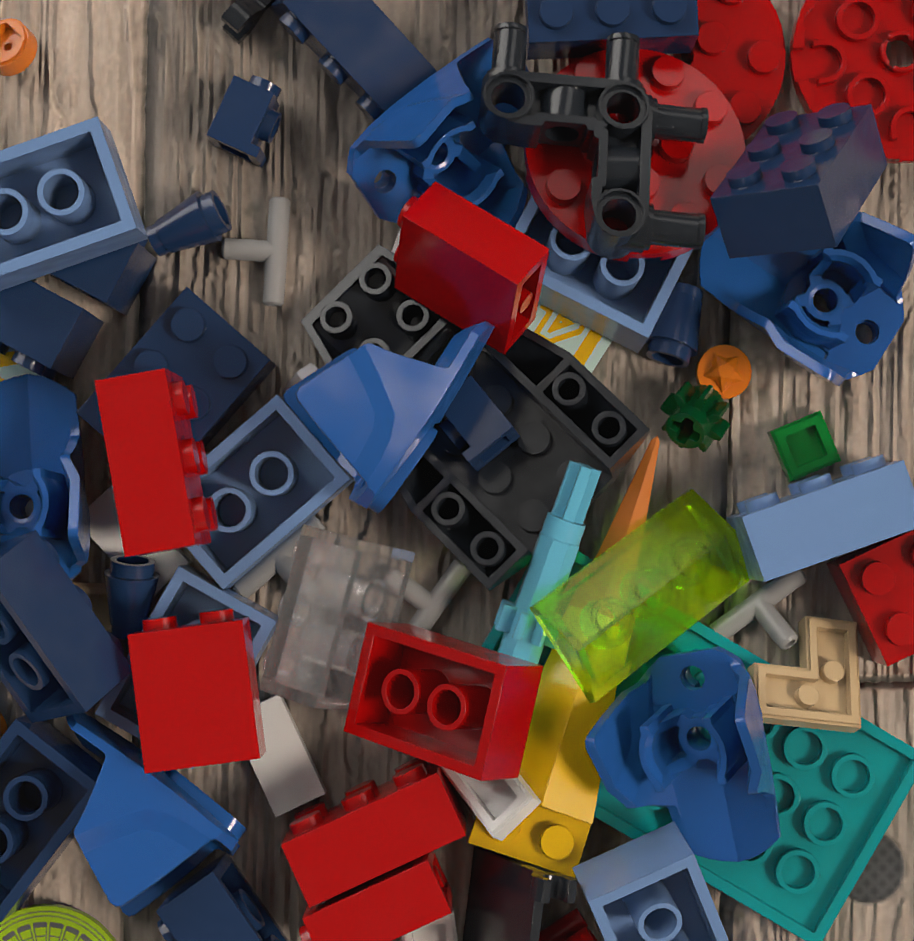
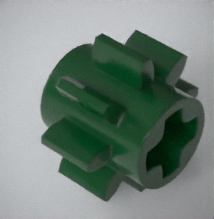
[660,381,731,452]

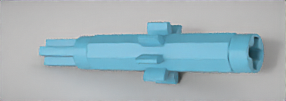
[494,460,602,664]

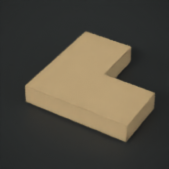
[747,616,861,733]

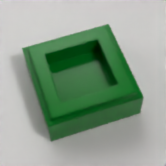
[767,411,841,482]

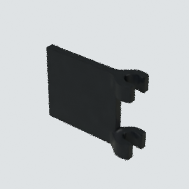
[463,847,578,941]

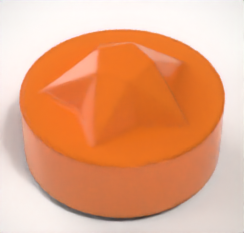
[0,18,38,76]
[695,345,752,400]

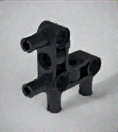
[478,22,709,259]

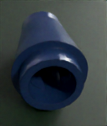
[146,190,232,257]
[646,282,704,368]
[104,555,160,640]

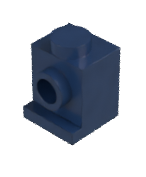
[206,75,282,168]
[439,376,520,472]

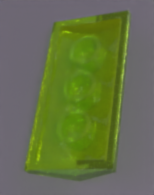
[530,489,750,703]

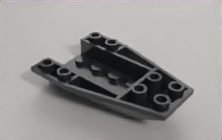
[301,244,651,591]

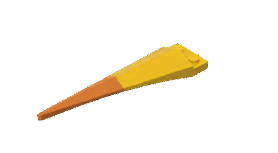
[467,435,660,878]

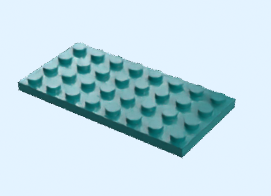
[481,551,914,941]

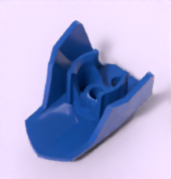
[346,38,529,228]
[699,212,914,386]
[283,321,495,514]
[0,374,90,580]
[585,646,781,862]
[66,712,247,917]

